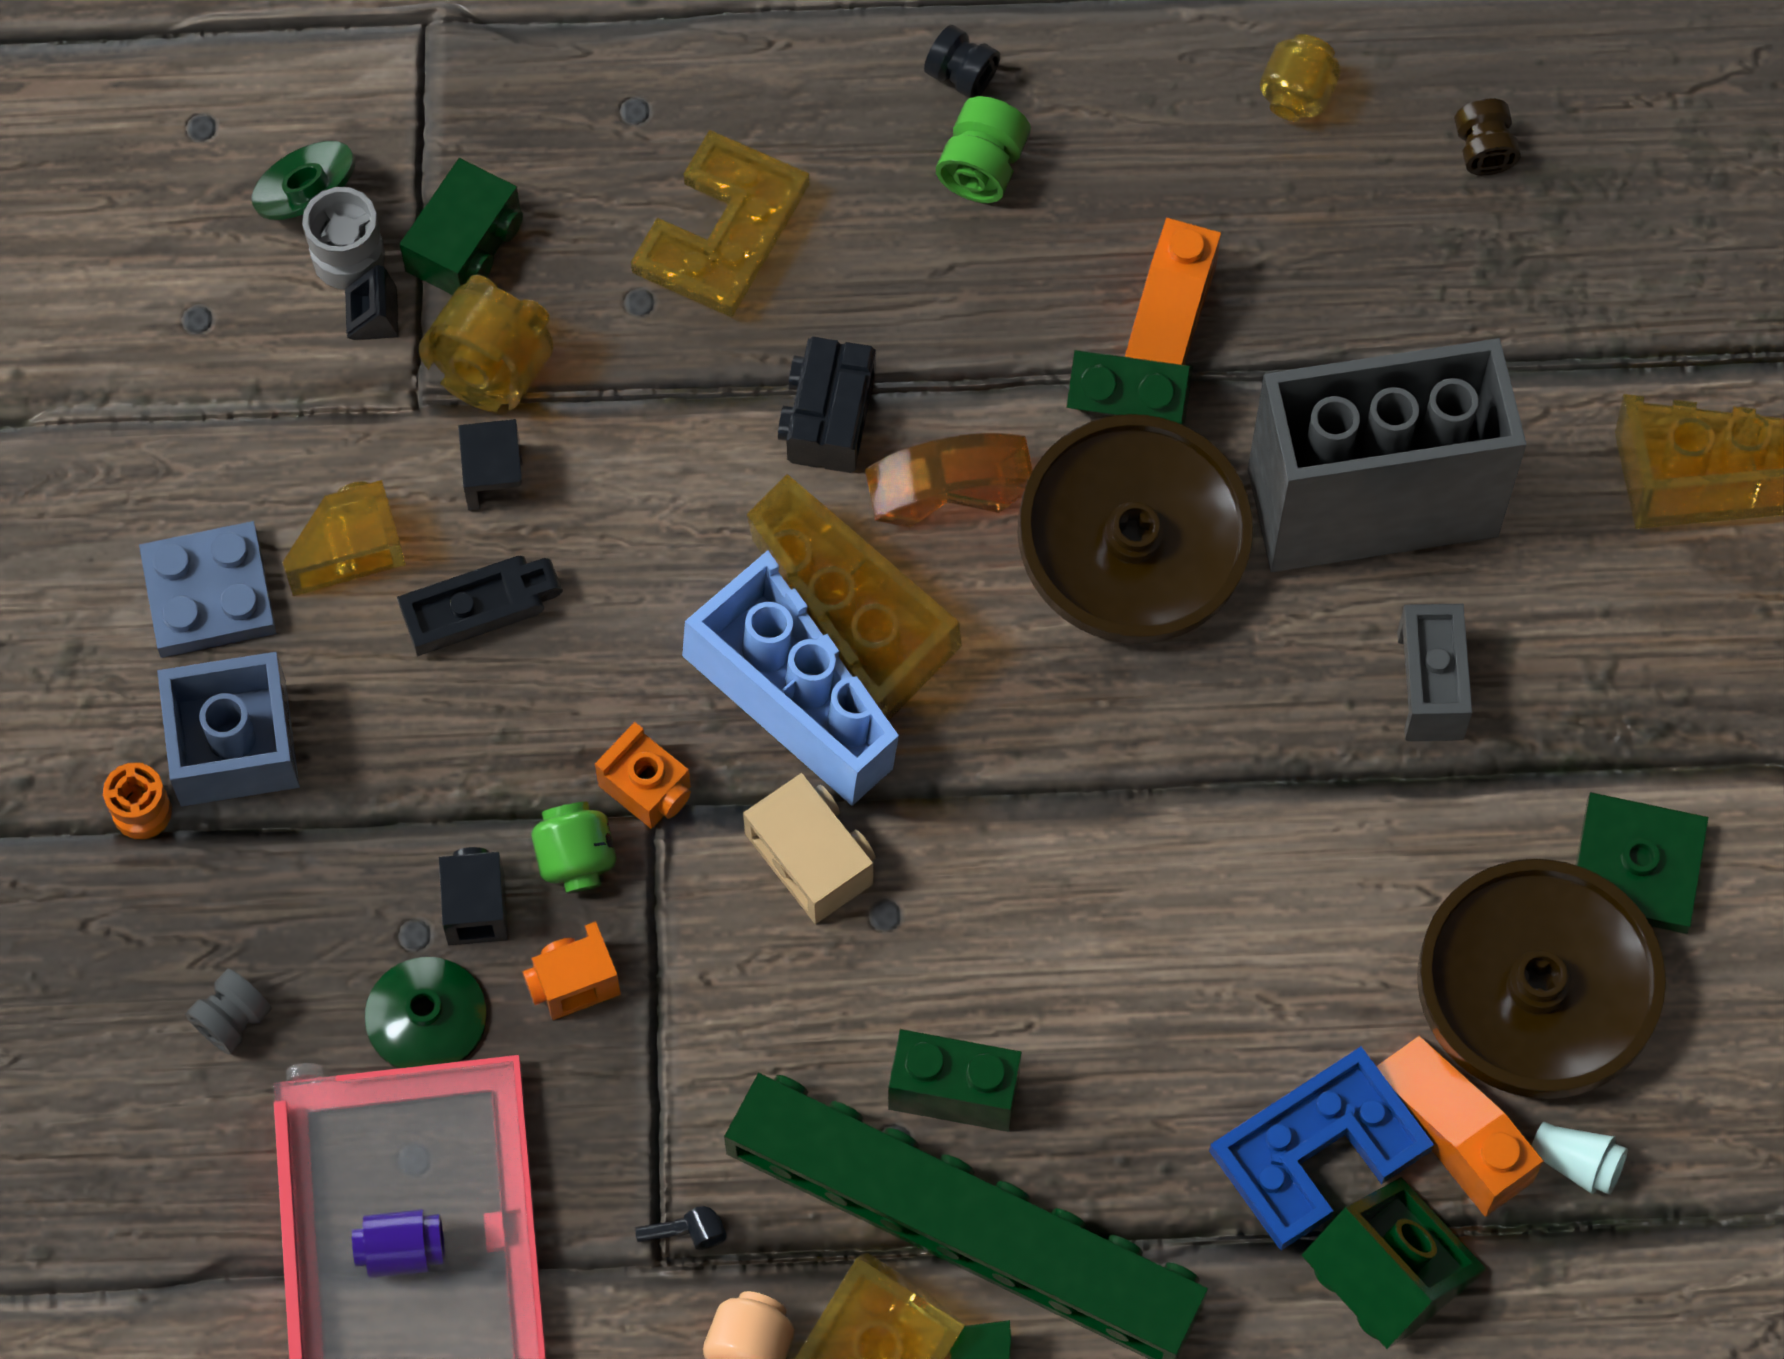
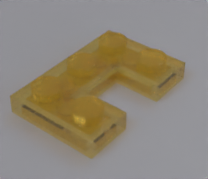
[631,130,810,317]

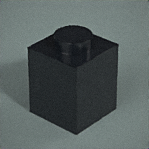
[439,847,508,946]

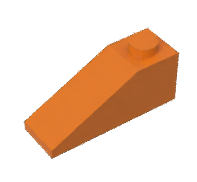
[1125,217,1221,365]
[1376,1036,1543,1217]

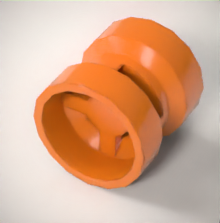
[103,763,172,839]

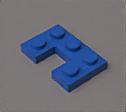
[1209,1046,1434,1251]

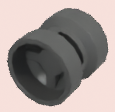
[185,968,272,1055]

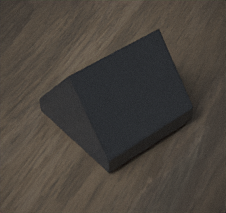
[345,265,399,340]

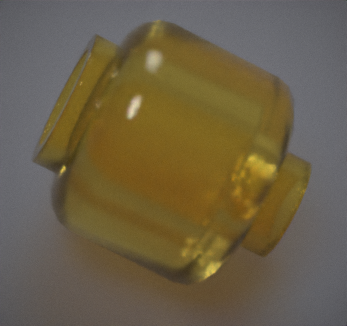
[1259,34,1341,122]

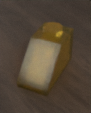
[283,480,406,596]

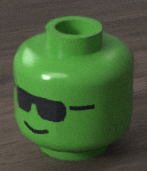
[531,801,616,894]

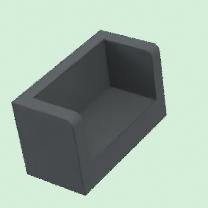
[1397,604,1472,741]

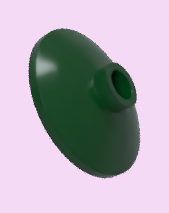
[251,141,355,220]
[365,957,487,1072]

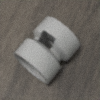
[303,187,385,290]

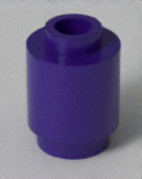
[352,1209,445,1278]

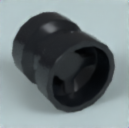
[924,25,1001,98]

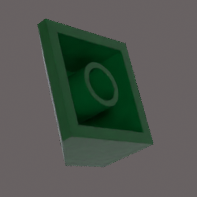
[1301,1177,1486,1349]

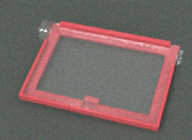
[274,1055,547,1359]

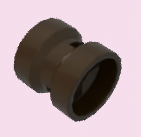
[1454,98,1521,176]

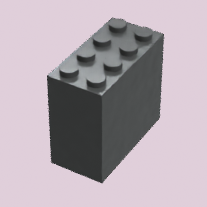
[1248,338,1527,572]

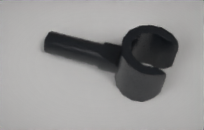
[635,1206,727,1250]

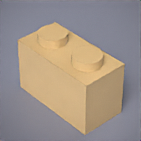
[743,773,876,925]

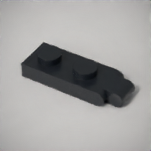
[397,556,563,657]

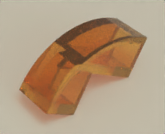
[865,433,1033,528]

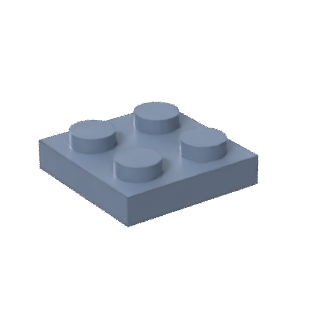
[139,521,277,658]

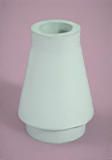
[1532,1122,1628,1194]

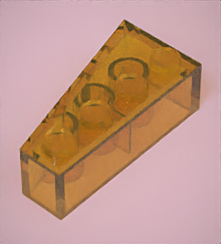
[1615,394,1784,529]
[747,474,962,721]

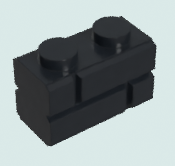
[778,336,876,473]

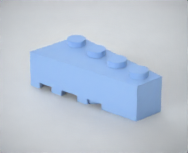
[682,550,899,806]

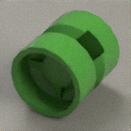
[936,96,1031,203]

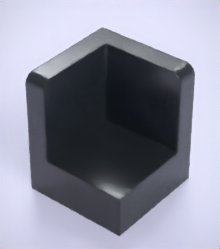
[458,419,523,511]

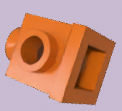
[595,722,691,829]
[522,921,621,1020]

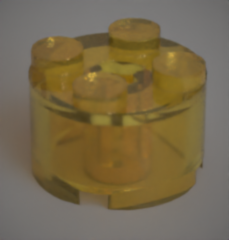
[419,275,554,412]

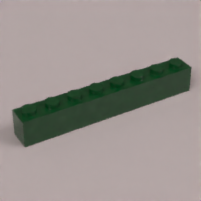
[724,1072,1208,1359]

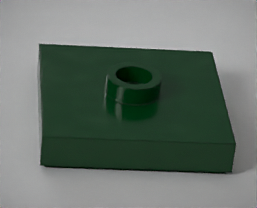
[1576,792,1709,934]

